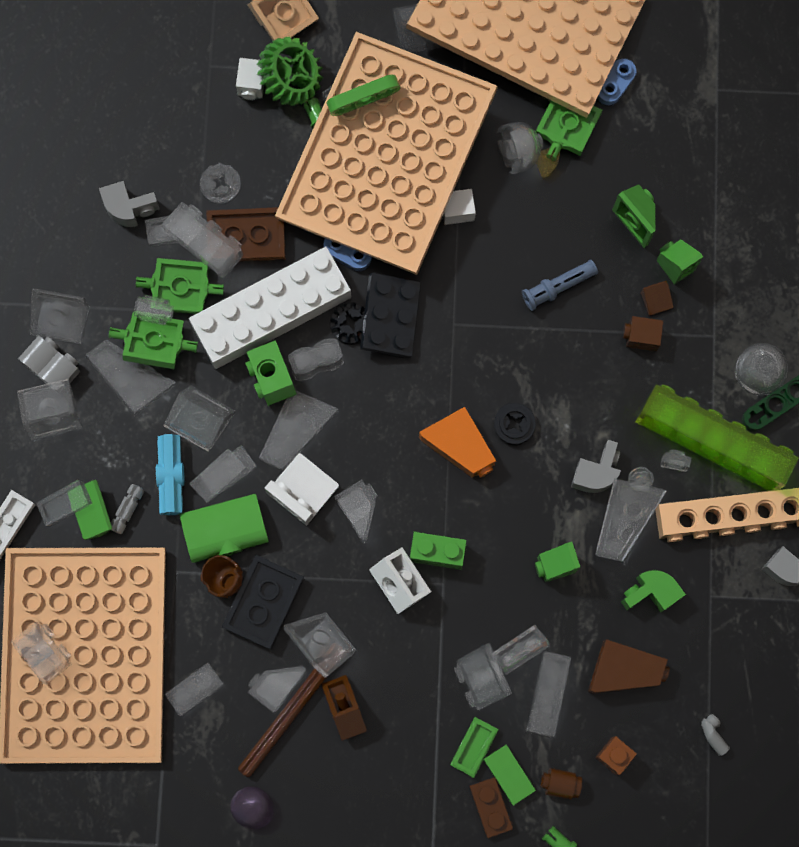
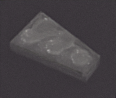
[86,339,176,416]
[259,390,339,470]
[596,478,666,562]

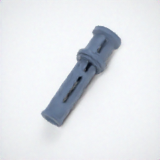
[522,260,598,311]

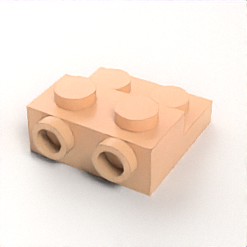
[248,0,319,41]

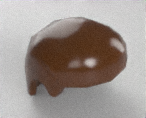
[200,555,243,598]

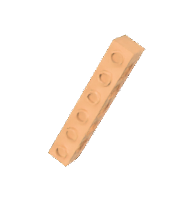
[655,488,799,542]

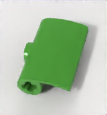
[180,494,269,563]

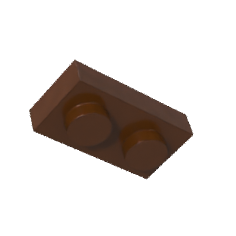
[469,777,513,838]

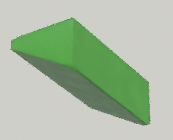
[69,480,112,540]

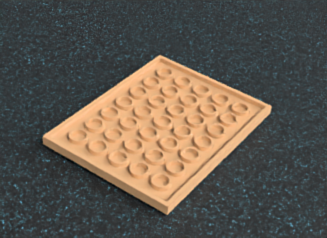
[406,0,645,118]
[275,32,497,275]
[0,548,166,763]

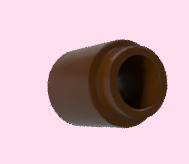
[541,768,582,800]

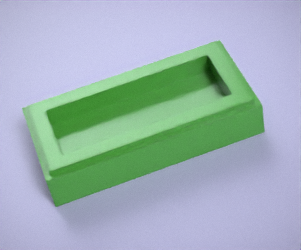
[450,717,499,778]
[483,745,536,805]

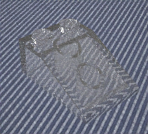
[454,643,512,711]

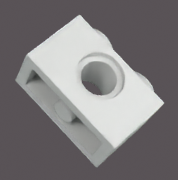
[369,548,431,614]

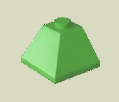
[612,185,655,248]

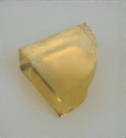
[534,148,560,179]

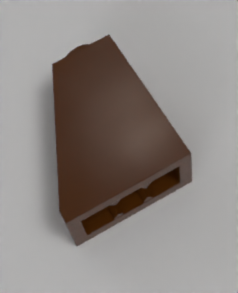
[588,639,670,694]

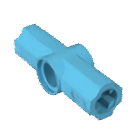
[156,434,185,516]

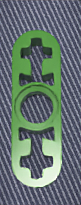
[326,75,401,116]

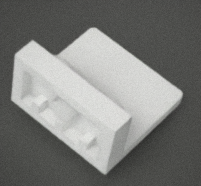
[265,453,339,526]

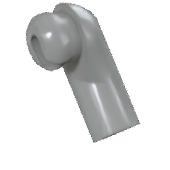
[701,714,729,756]

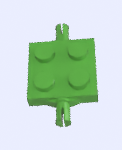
[535,101,602,161]
[136,258,224,314]
[109,312,198,369]

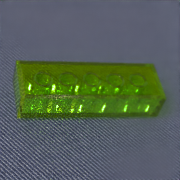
[635,384,799,491]

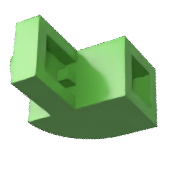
[621,570,686,612]

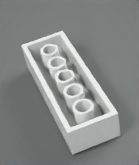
[189,247,351,370]

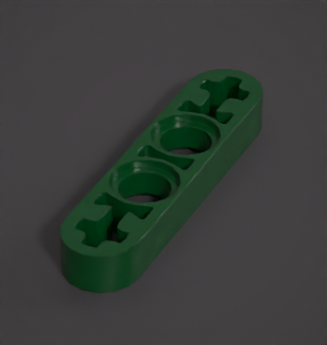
[742,375,799,432]

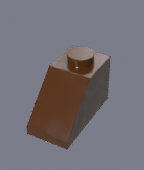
[321,675,367,740]

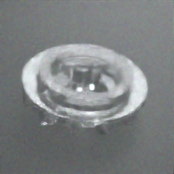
[200,163,241,203]

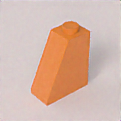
[419,407,496,478]

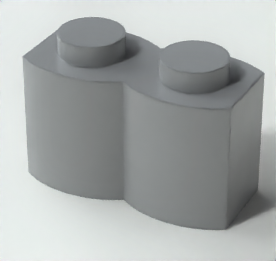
[18,335,80,395]

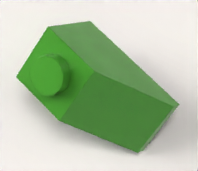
[657,240,703,285]
[535,542,580,583]

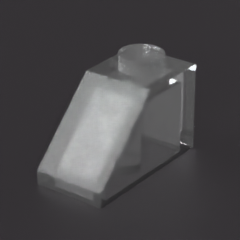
[335,480,377,544]
[248,666,307,714]

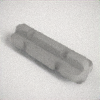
[111,484,144,534]

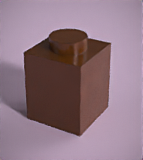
[623,316,663,352]

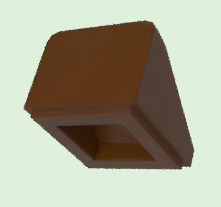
[641,281,674,316]

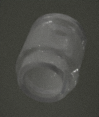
[134,295,174,325]

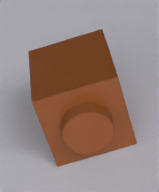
[595,736,637,775]

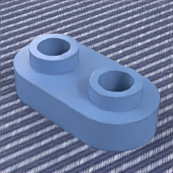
[597,59,636,105]
[324,238,371,271]

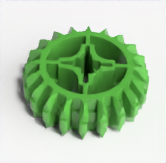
[256,36,323,106]

